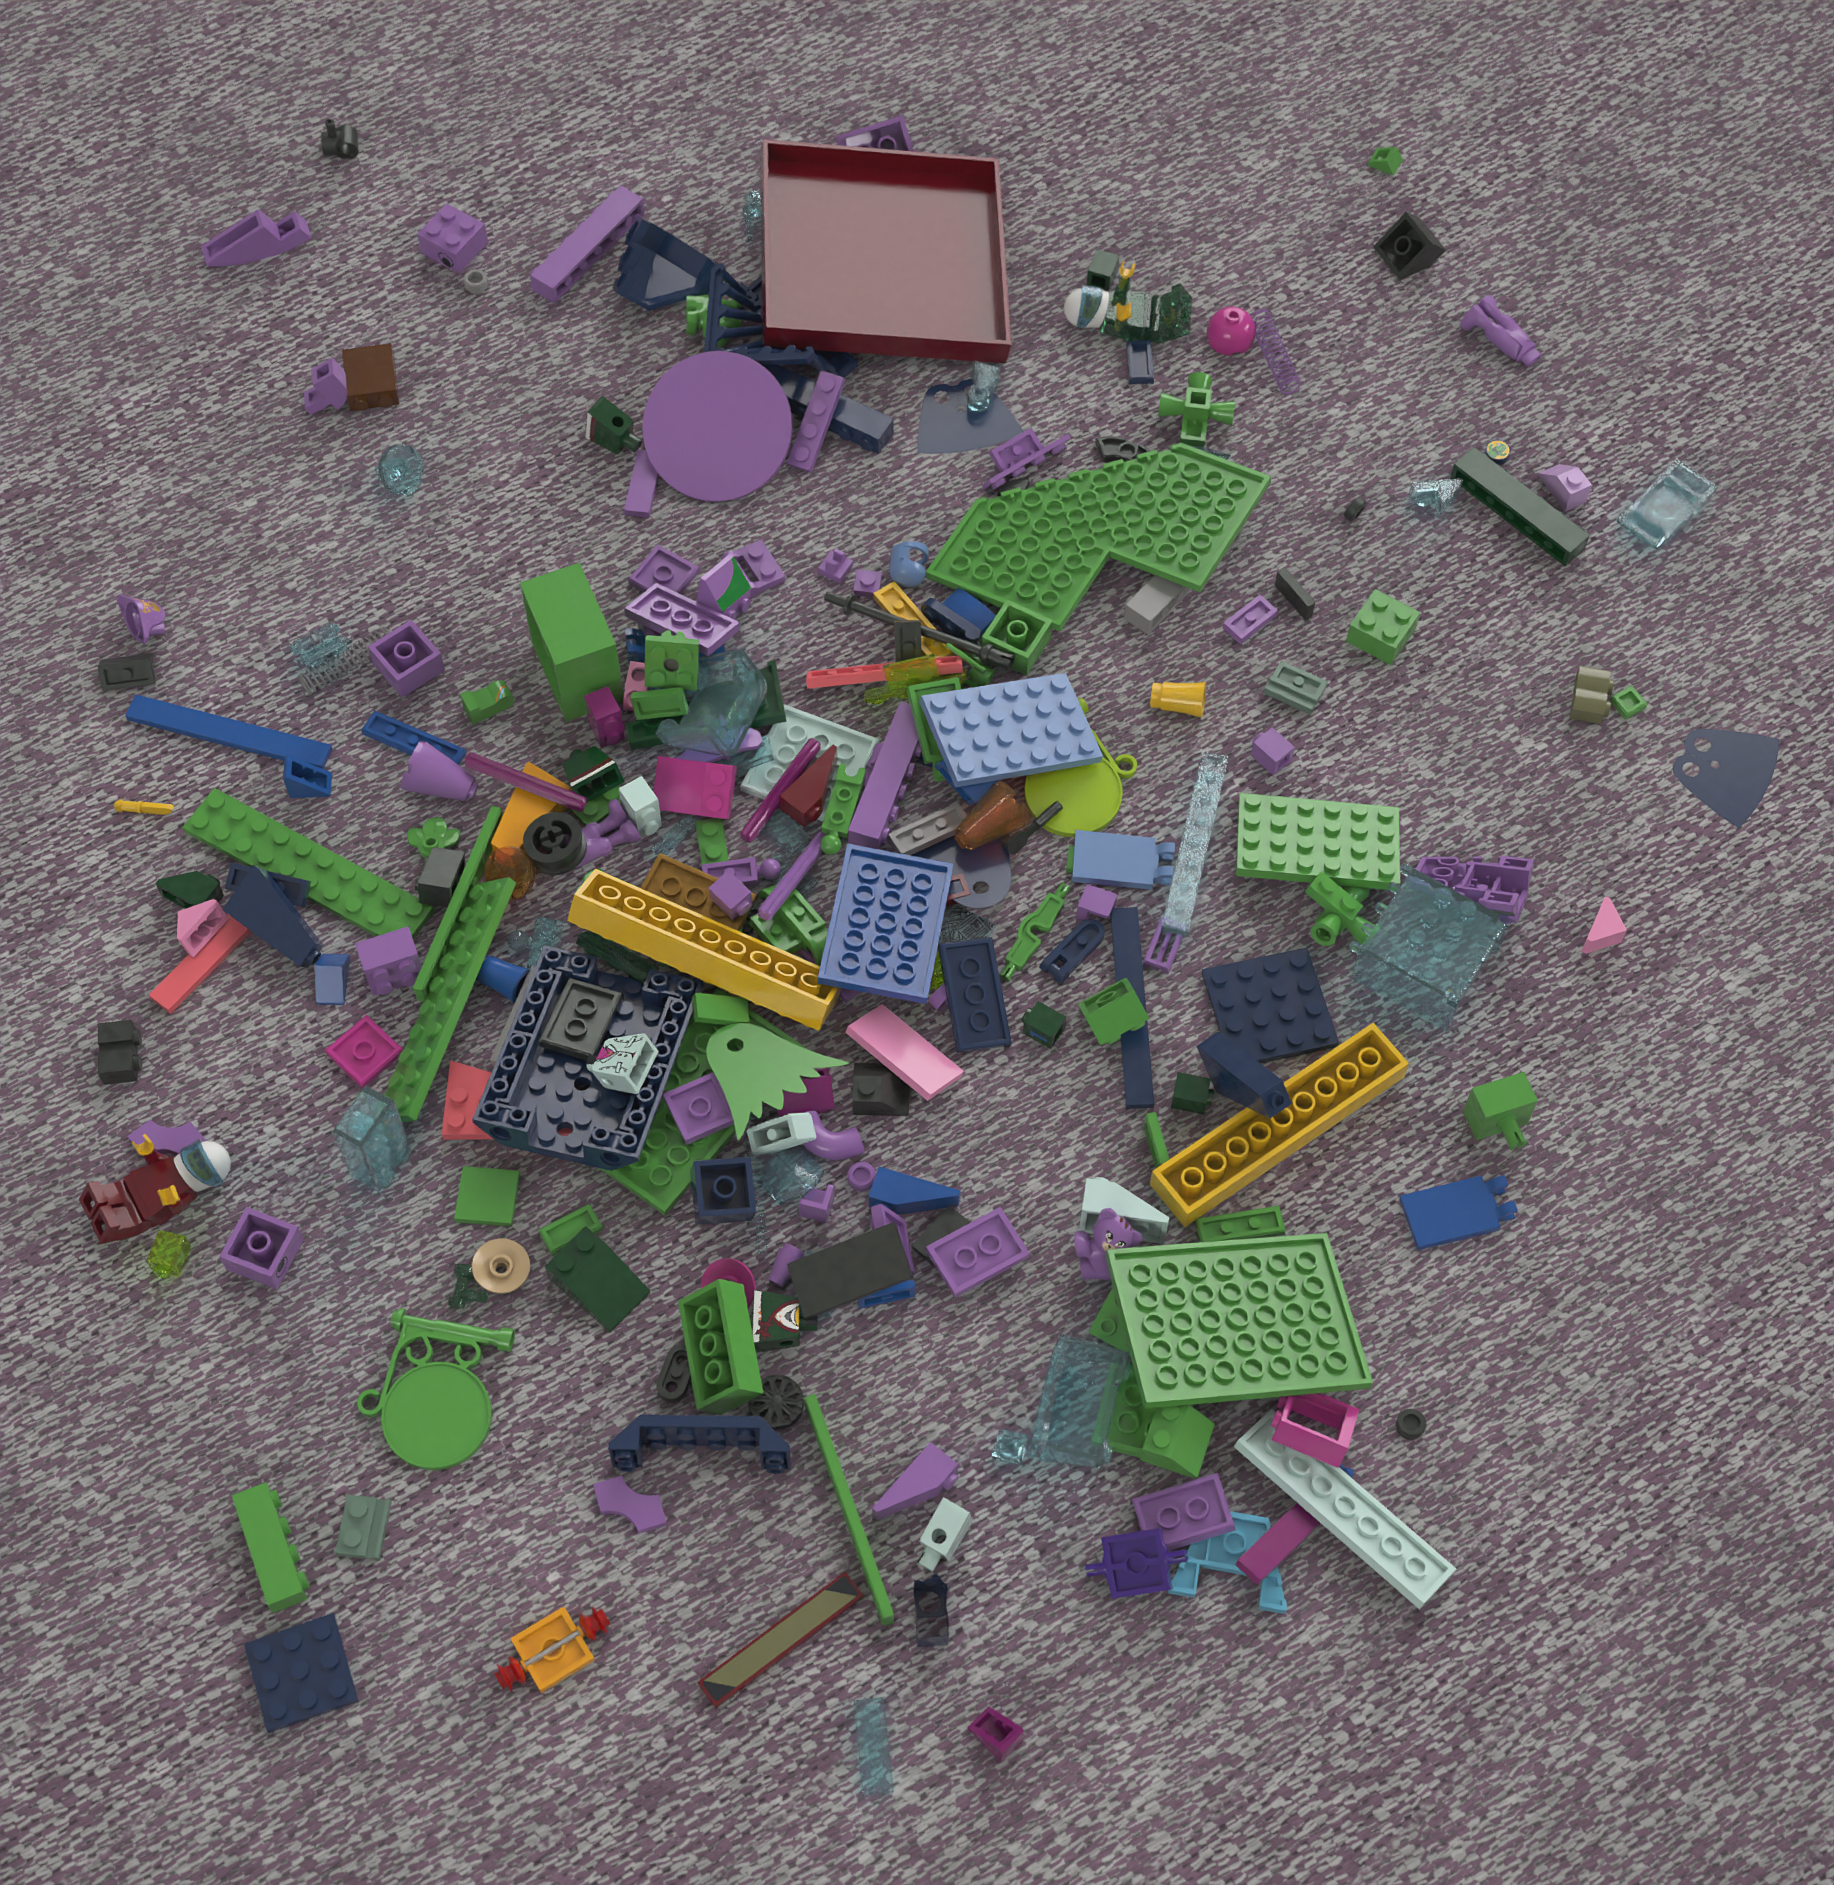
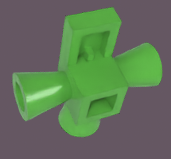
[1158,372,1235,448]
[1305,871,1380,948]

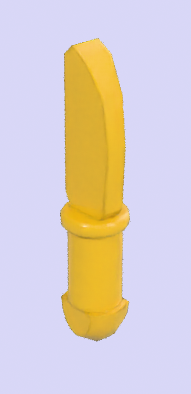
[114,799,174,815]

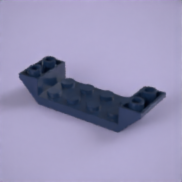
[608,1415,791,1474]

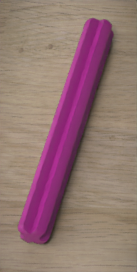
[740,738,821,843]
[465,752,587,812]

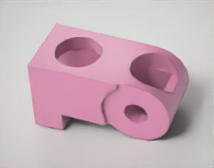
[623,661,651,711]

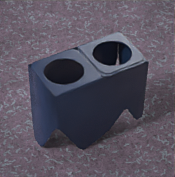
[913,1574,949,1647]

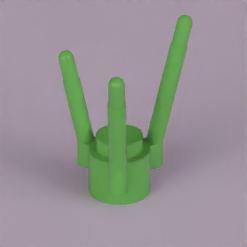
[941,643,995,688]

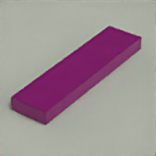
[1235,1503,1321,1586]

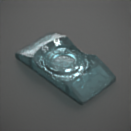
[1616,459,1718,550]

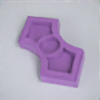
[127,1119,206,1156]
[593,1476,667,1534]

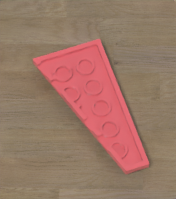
[442,1060,573,1140]

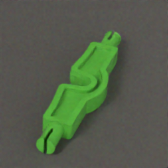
[999,882,1070,982]

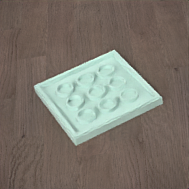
[740,704,879,821]

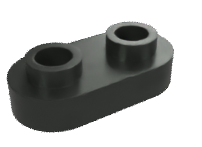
[656,1344,691,1403]

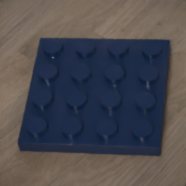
[1201,947,1339,1064]

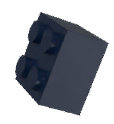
[690,1157,756,1225]

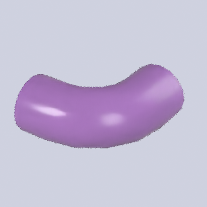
[803,1111,864,1161]

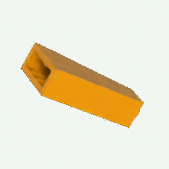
[491,761,572,868]

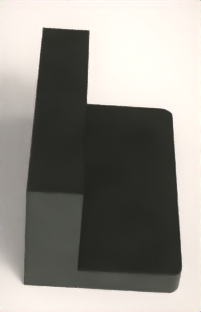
[97,653,156,691]

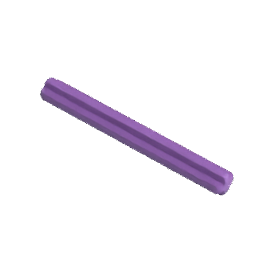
[758,832,828,921]

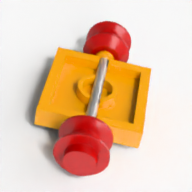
[494,1606,610,1693]

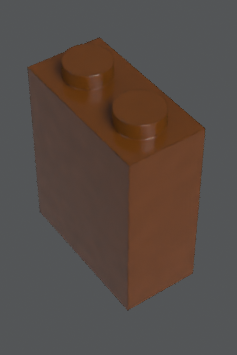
[342,343,400,411]

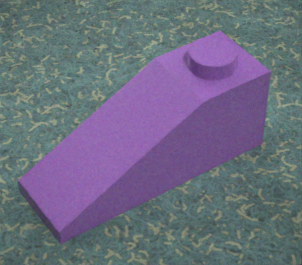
[872,1442,959,1520]

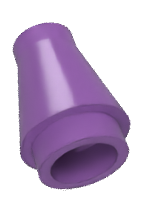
[768,1243,805,1288]

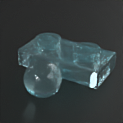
[507,917,564,969]

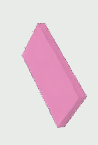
[845,1004,964,1101]

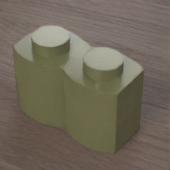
[1569,665,1614,724]

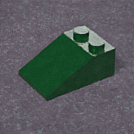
[545,1226,650,1333]

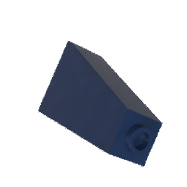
[222,865,324,968]
[1196,1032,1292,1119]

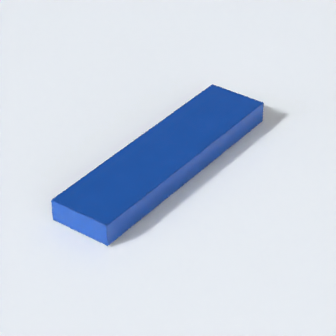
[361,710,467,765]

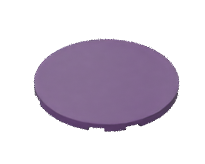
[643,351,793,502]

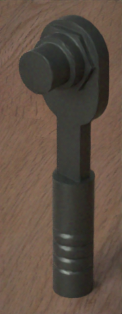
[1000,801,1063,855]

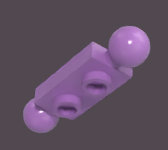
[702,857,781,887]

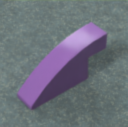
[201,209,311,266]

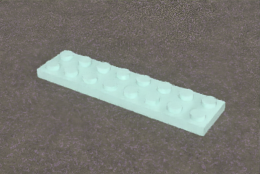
[1234,1409,1456,1610]

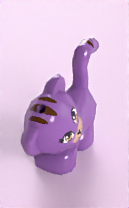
[1074,1208,1143,1280]

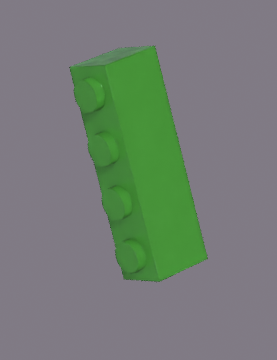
[232,1482,310,1613]

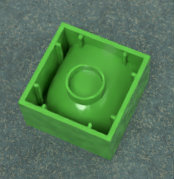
[520,563,624,722]

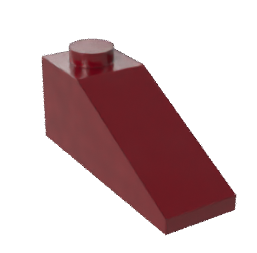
[780,744,838,828]

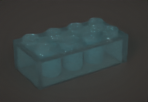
[332,1085,411,1193]

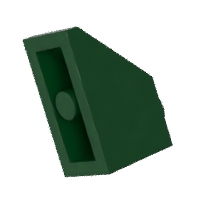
[155,871,224,909]

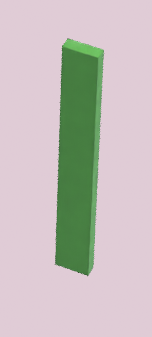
[413,806,503,1002]
[804,1394,894,1626]

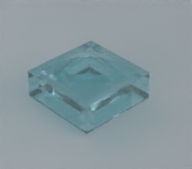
[991,1429,1029,1465]

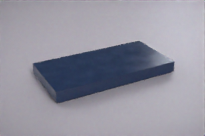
[938,937,1012,1053]

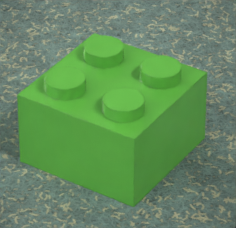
[1346,589,1420,665]
[982,600,1053,676]

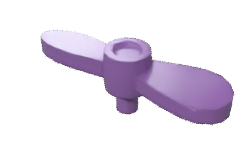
[863,743,883,788]

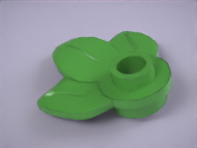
[407,817,460,859]

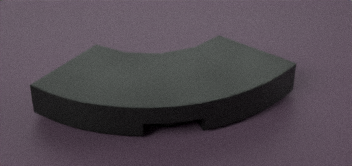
[1095,436,1150,462]

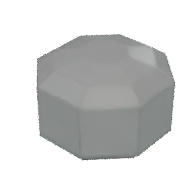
[464,270,488,293]

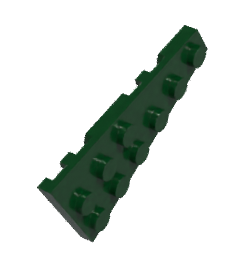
[627,659,787,750]

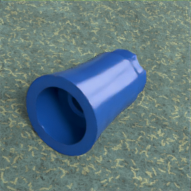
[476,955,531,1004]

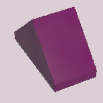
[967,1706,1024,1763]

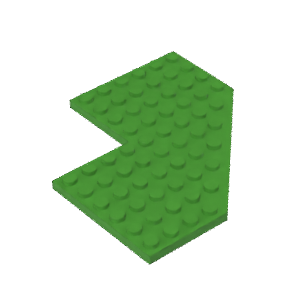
[926,443,1271,631]

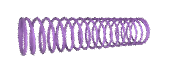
[1250,309,1301,394]

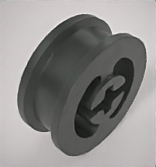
[523,812,587,875]

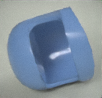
[889,541,929,588]

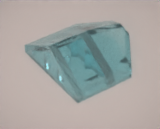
[756,1145,824,1205]

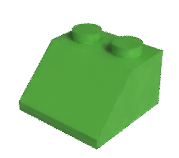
[1078,978,1150,1045]
[1140,1405,1215,1479]

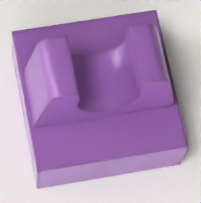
[818,549,853,584]

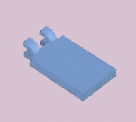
[1071,830,1175,890]

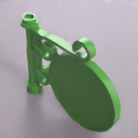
[357,1308,515,1470]

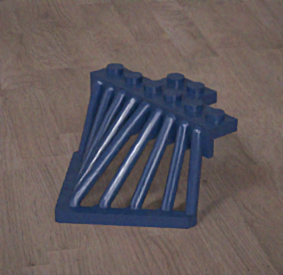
[704,263,859,379]

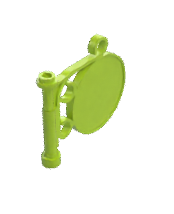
[1024,698,1137,838]

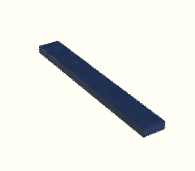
[1110,907,1154,1109]

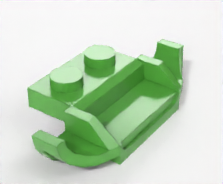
[750,885,828,966]

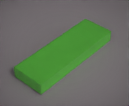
[1195,1206,1286,1242]

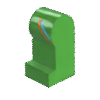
[460,680,515,725]

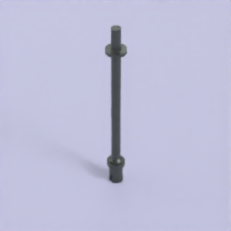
[824,591,1015,671]

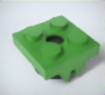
[645,630,699,691]

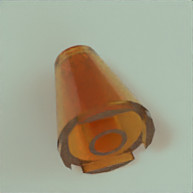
[954,781,1030,850]

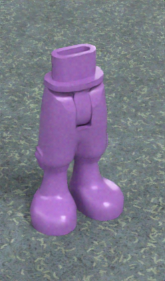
[1460,295,1542,367]
[567,798,641,871]

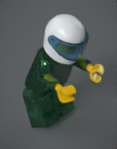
[1064,261,1192,344]

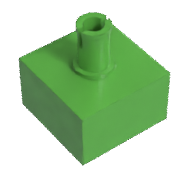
[1463,1072,1538,1150]

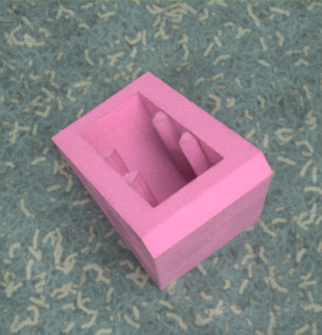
[1581,896,1627,954]
[177,899,229,957]

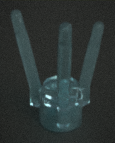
[742,190,761,243]

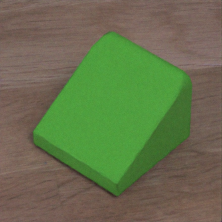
[1368,147,1403,175]

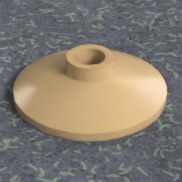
[472,1239,530,1294]

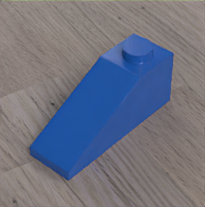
[868,1167,961,1215]

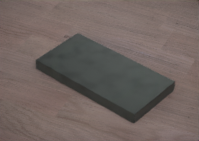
[787,1222,914,1320]

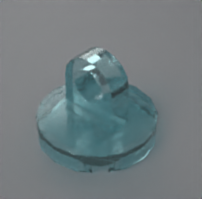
[374,444,424,495]

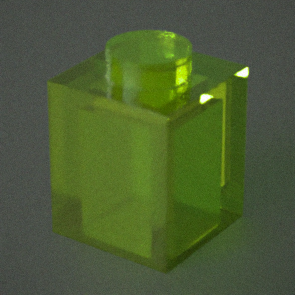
[146,1230,192,1279]

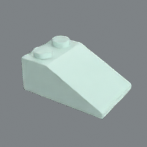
[1079,1177,1169,1244]

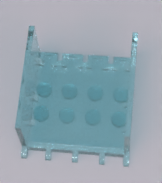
[1349,864,1508,1032]

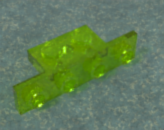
[864,654,967,704]

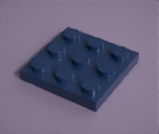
[244,1613,359,1733]

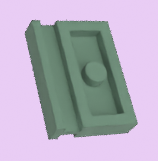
[1264,660,1328,715]
[335,1494,392,1561]

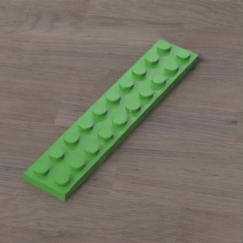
[182,788,435,939]
[374,877,516,1125]

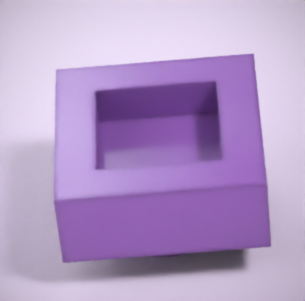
[853,569,882,598]

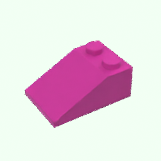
[653,756,737,819]

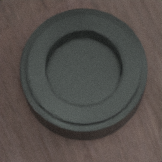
[1343,496,1367,522]
[1396,1409,1426,1440]

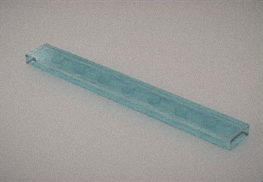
[1161,751,1229,936]

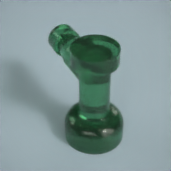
[448,1263,488,1309]

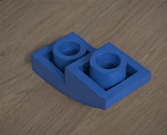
[942,588,996,637]

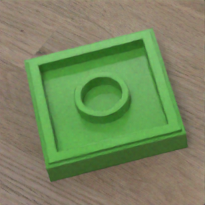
[454,1166,520,1227]

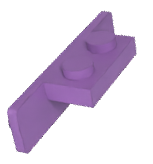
[982,428,1070,490]

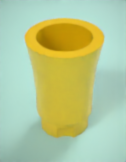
[1150,682,1206,718]

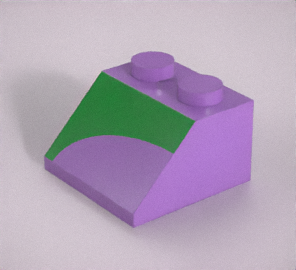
[697,554,751,620]

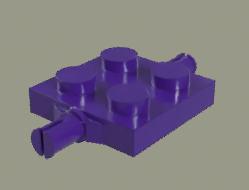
[1085,1528,1188,1599]

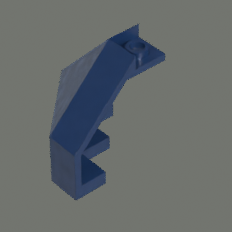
[613,215,718,311]

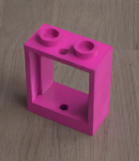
[1270,1393,1359,1468]

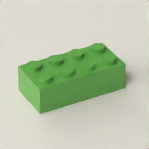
[678,1279,764,1415]

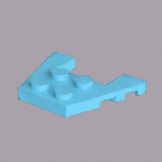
[1168,1511,1287,1614]

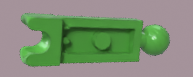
[820,763,866,855]

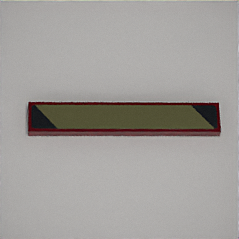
[697,1572,864,1709]

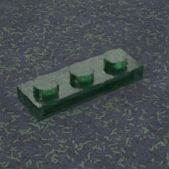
[576,930,659,983]

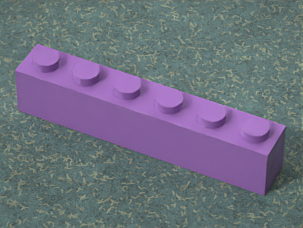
[530,185,645,303]
[848,701,922,850]

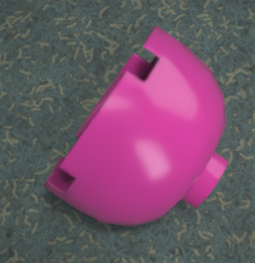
[1206,307,1255,355]

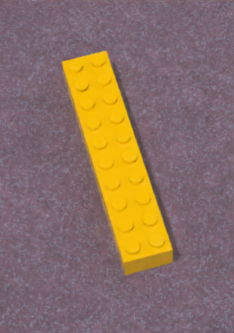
[567,869,841,1031]
[1150,1023,1409,1227]

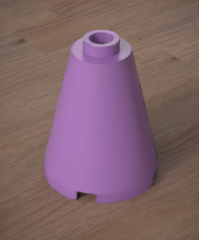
[401,741,479,802]

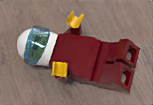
[79,1134,231,1244]

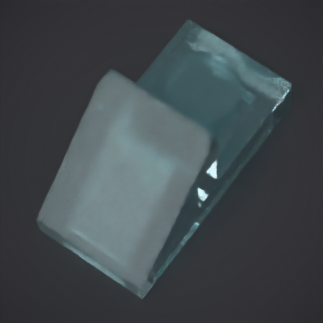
[1408,479,1462,519]

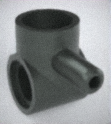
[321,119,358,159]

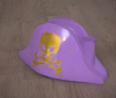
[117,594,165,644]

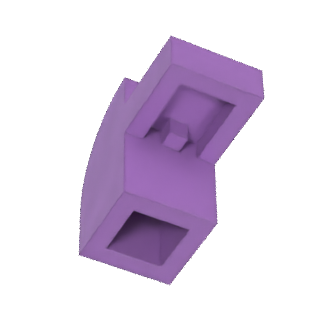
[304,358,347,415]

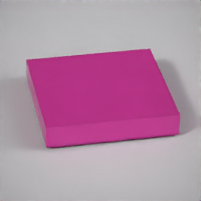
[324,1015,403,1089]

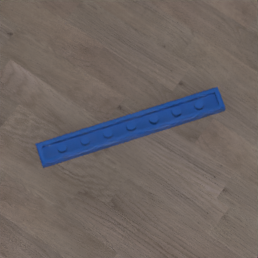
[125,694,333,769]

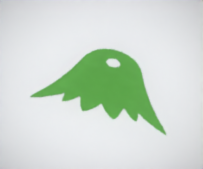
[706,1023,849,1141]

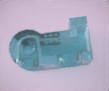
[967,362,999,413]

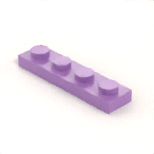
[787,371,846,473]

